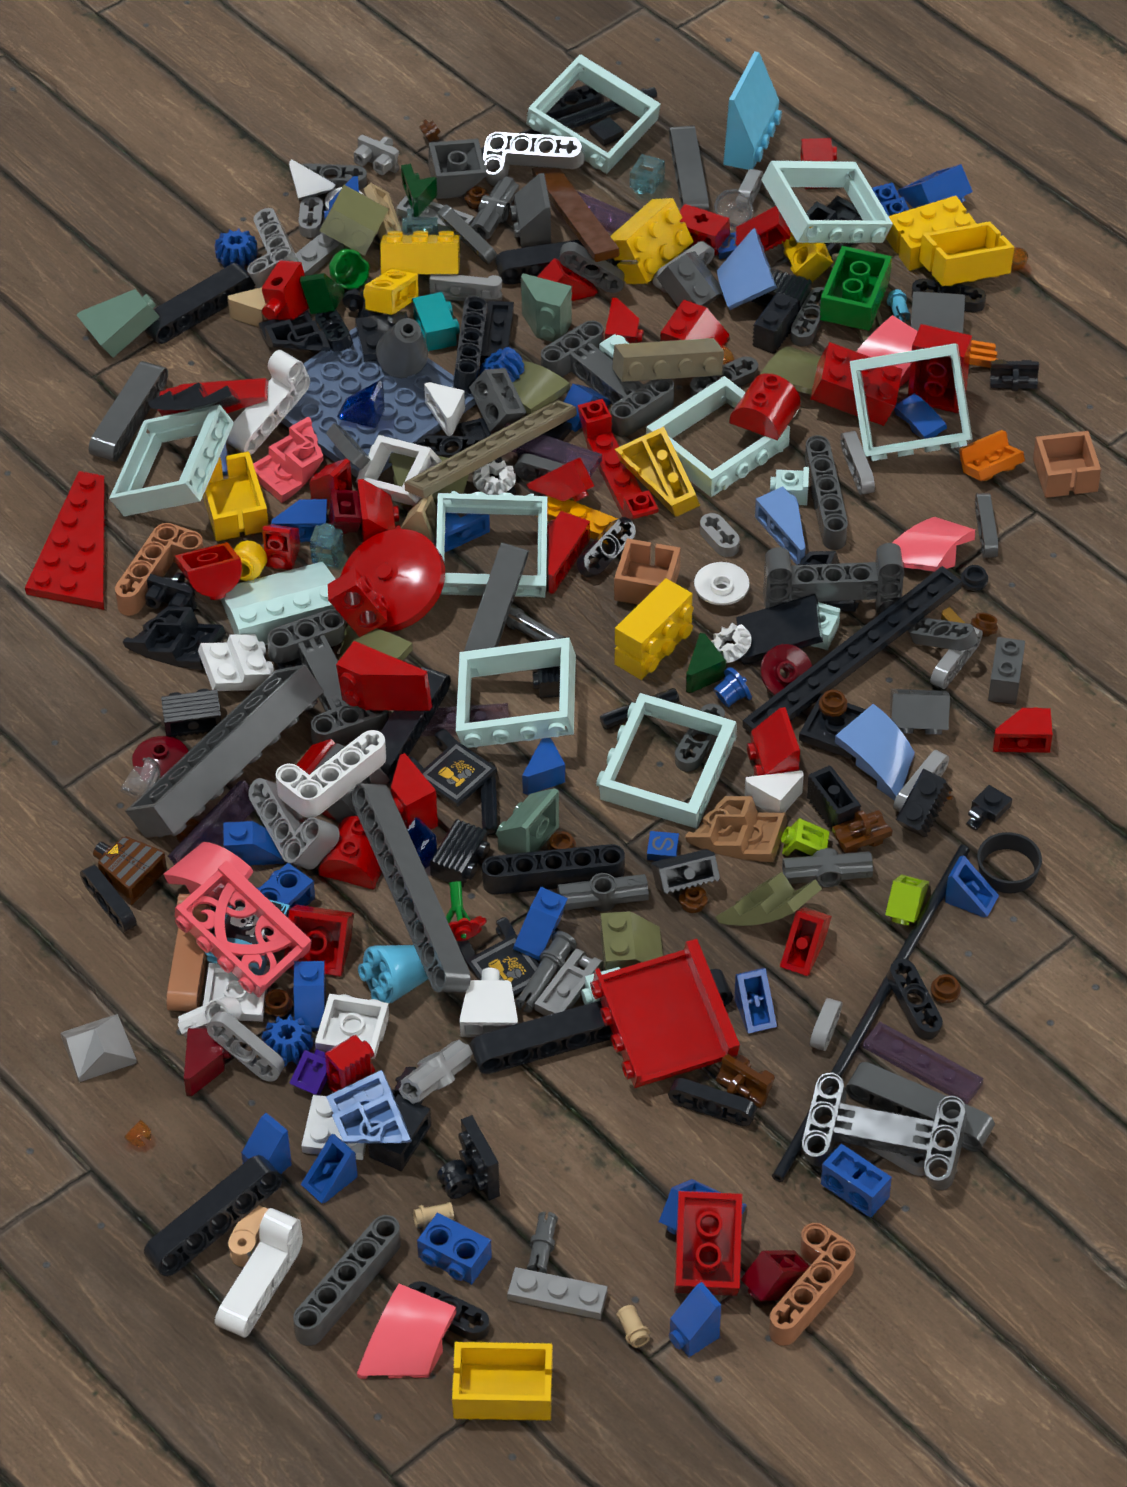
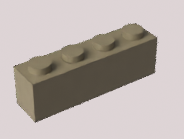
[612,338,724,382]

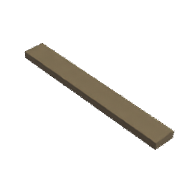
[404,400,577,498]

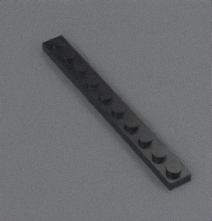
[743,566,962,734]

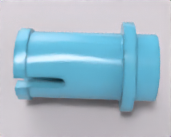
[887,289,911,323]

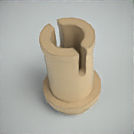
[413,1202,454,1230]
[616,1305,650,1348]

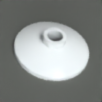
[694,562,749,605]

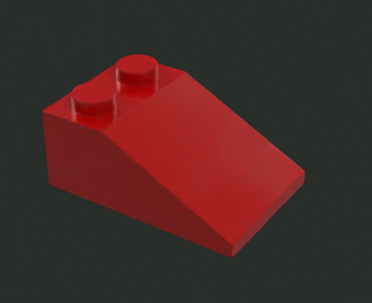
[336,641,432,711]
[674,1191,742,1296]

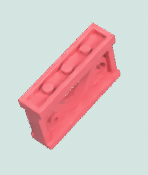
[174,860,312,997]

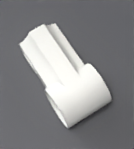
[178,996,242,1039]

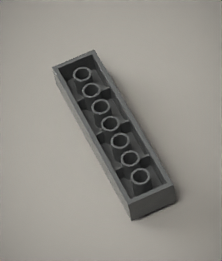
[125,664,324,838]

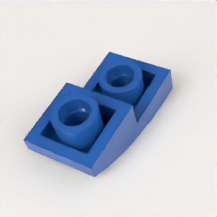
[872,182,909,216]
[894,394,947,439]

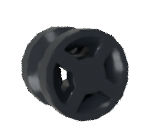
[437,1159,475,1199]

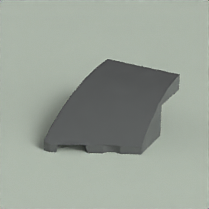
[911,291,965,333]

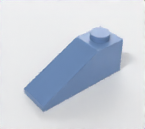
[755,486,805,565]

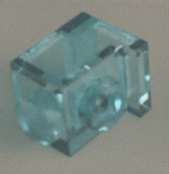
[630,154,665,194]
[310,524,345,568]

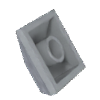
[60,1014,137,1082]

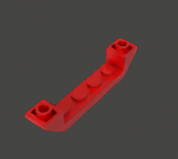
[578,399,659,519]

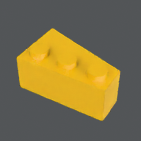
[615,426,700,517]

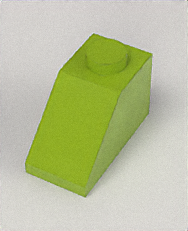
[885,874,930,925]

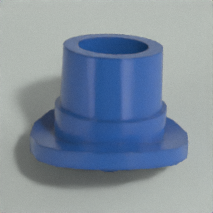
[713,667,752,708]

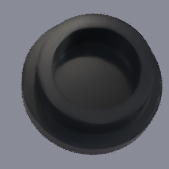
[961,565,988,591]

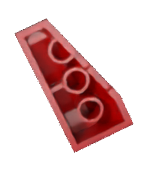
[158,378,269,416]

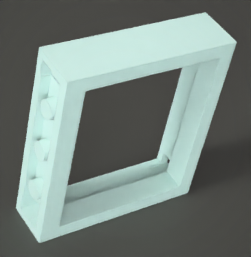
[526,54,660,174]
[761,161,893,243]
[849,343,972,461]
[646,376,790,497]
[109,404,234,516]
[436,491,547,598]
[456,637,576,748]
[596,693,737,829]

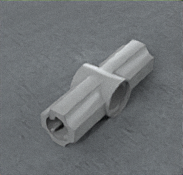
[399,1039,473,1104]

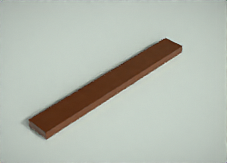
[532,167,620,262]

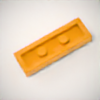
[537,495,618,545]

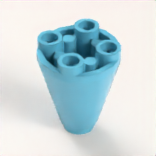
[358,945,428,1004]

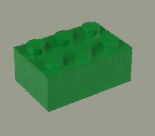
[820,246,892,331]

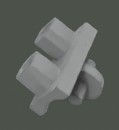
[354,134,400,175]

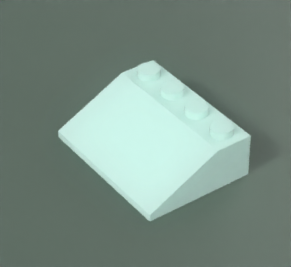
[221,561,347,645]

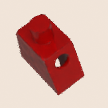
[262,260,309,321]

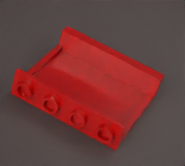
[590,939,740,1089]

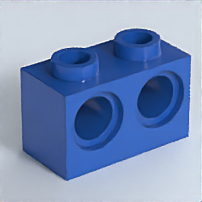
[257,863,315,918]
[821,1144,892,1218]
[417,1212,492,1285]

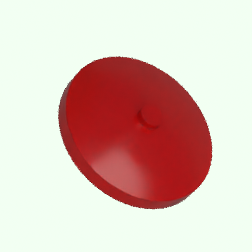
[340,529,445,632]

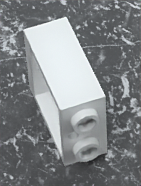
[356,435,442,506]

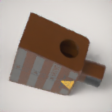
[93,836,167,906]

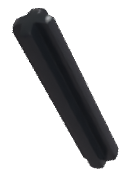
[600,688,679,729]
[481,762,498,835]

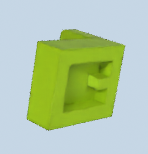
[781,818,830,856]

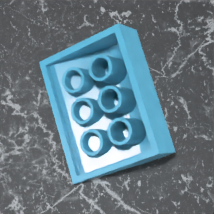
[723,51,782,170]

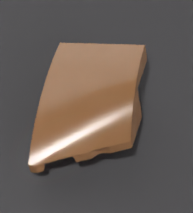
[685,796,788,862]

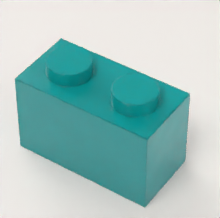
[412,292,460,351]

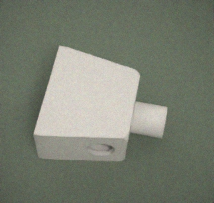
[460,968,518,1037]

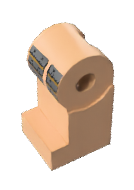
[228,1205,268,1267]

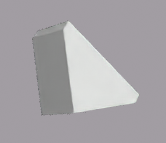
[289,159,335,200]
[424,382,465,436]
[745,770,804,813]

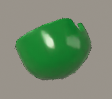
[329,249,370,290]

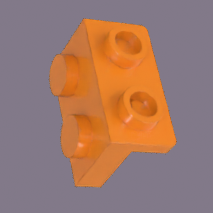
[959,430,1025,481]

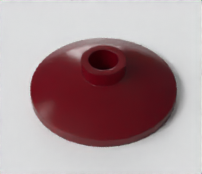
[761,644,812,695]
[132,736,188,782]

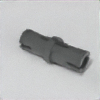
[527,1212,558,1273]

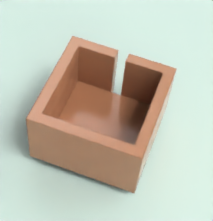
[1033,431,1101,498]
[614,538,681,605]

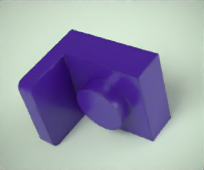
[289,1049,327,1096]

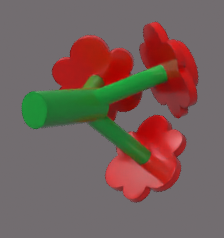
[446,881,487,942]

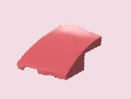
[856,315,918,387]
[253,417,323,503]
[892,517,975,572]
[163,842,253,906]
[357,1284,456,1379]

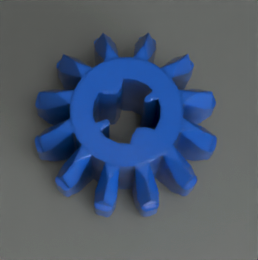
[215,228,258,268]
[479,347,525,383]
[262,1014,314,1067]

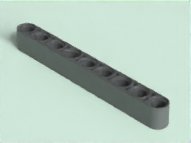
[352,783,471,992]

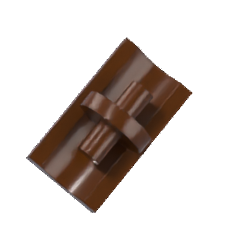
[832,810,893,854]
[716,1054,775,1108]

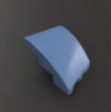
[717,228,777,310]
[835,704,915,801]
[326,1070,412,1143]

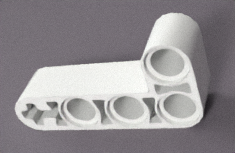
[226,350,310,455]
[276,730,386,818]
[215,1208,303,1337]

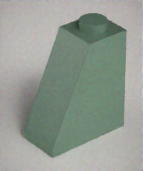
[76,289,160,358]

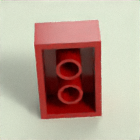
[907,324,972,413]
[810,342,903,426]

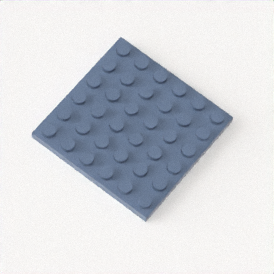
[281,327,477,478]

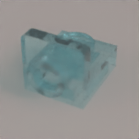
[402,208,438,235]

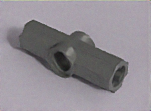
[470,176,519,240]
[782,848,873,887]
[558,873,649,912]

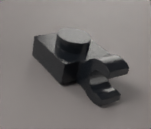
[966,785,1012,830]

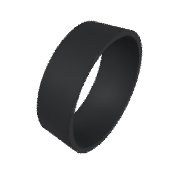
[977,832,1042,893]

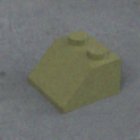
[320,185,389,256]
[601,911,663,971]

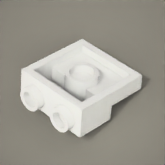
[198,634,274,691]
[315,993,389,1059]

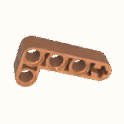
[115,523,203,616]
[167,894,212,1012]
[769,1223,855,1346]

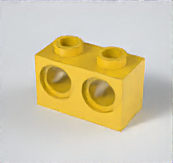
[782,227,833,282]
[363,269,418,315]

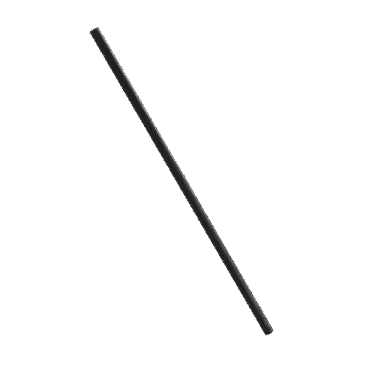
[772,845,970,1182]

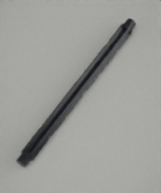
[481,87,657,156]

